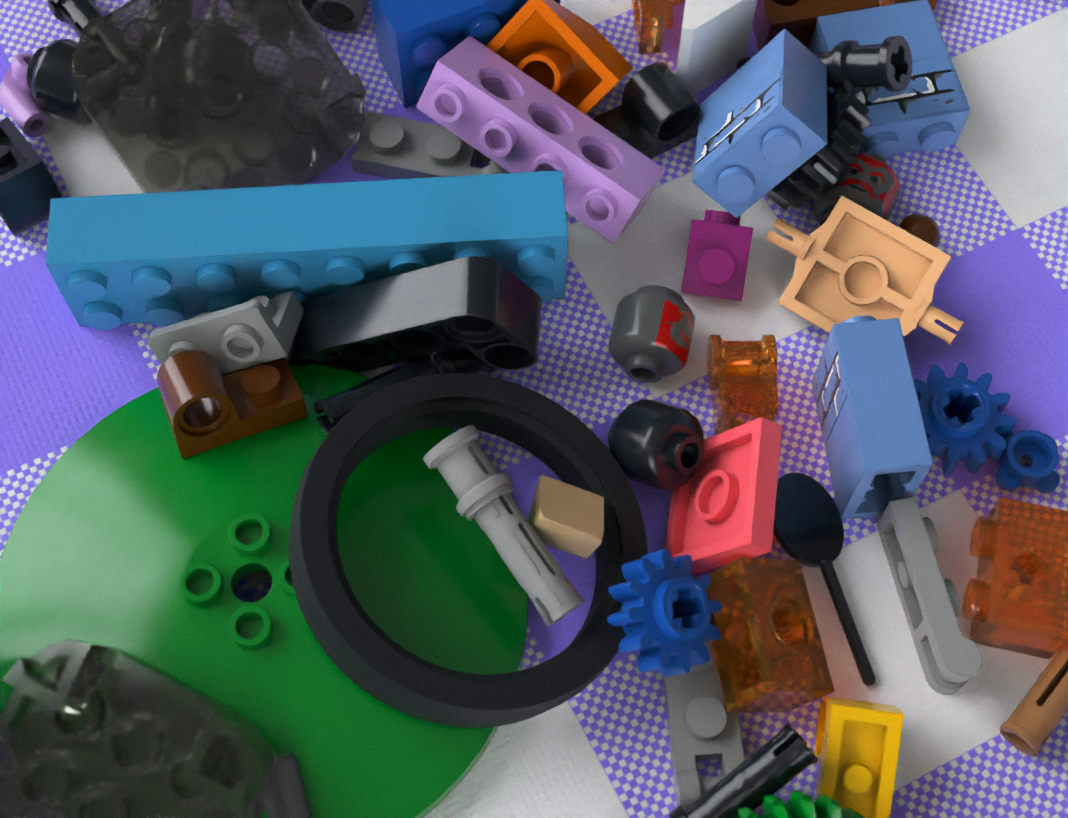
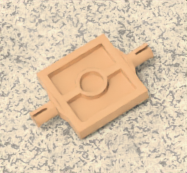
[766,195,964,345]

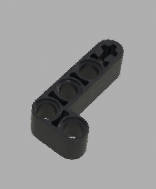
[289,256,542,373]

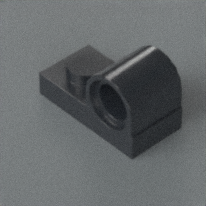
[593,63,701,159]
[0,117,63,237]

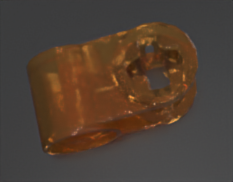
[707,334,779,435]

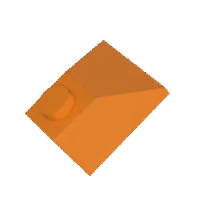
[486,0,633,115]

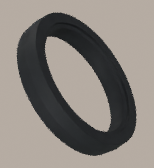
[289,373,648,728]

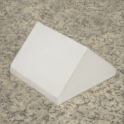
[675,0,757,96]

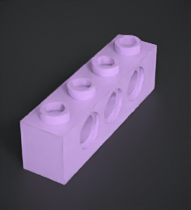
[416,36,666,244]

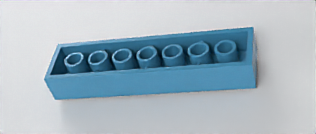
[46,170,568,330]

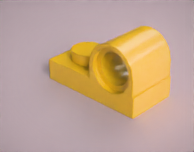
[815,696,904,818]

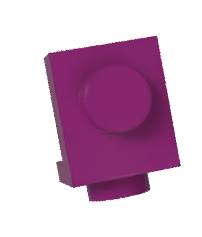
[681,209,753,301]

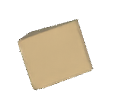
[528,475,604,559]

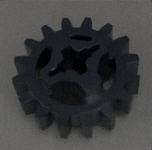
[765,87,871,210]

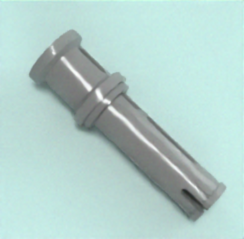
[423,425,585,627]

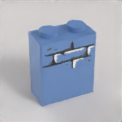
[809,0,971,160]
[692,29,827,218]
[811,316,933,520]

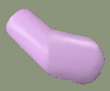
[0,53,50,137]

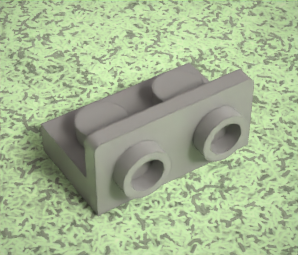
[147,291,304,375]

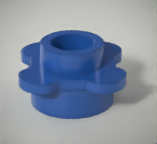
[994,430,1060,494]

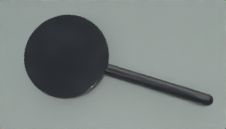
[773,472,876,686]

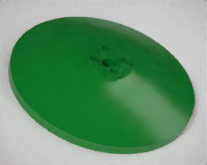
[0,362,528,818]

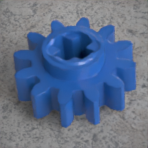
[913,363,1016,476]
[607,549,722,677]

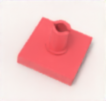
[665,417,782,575]

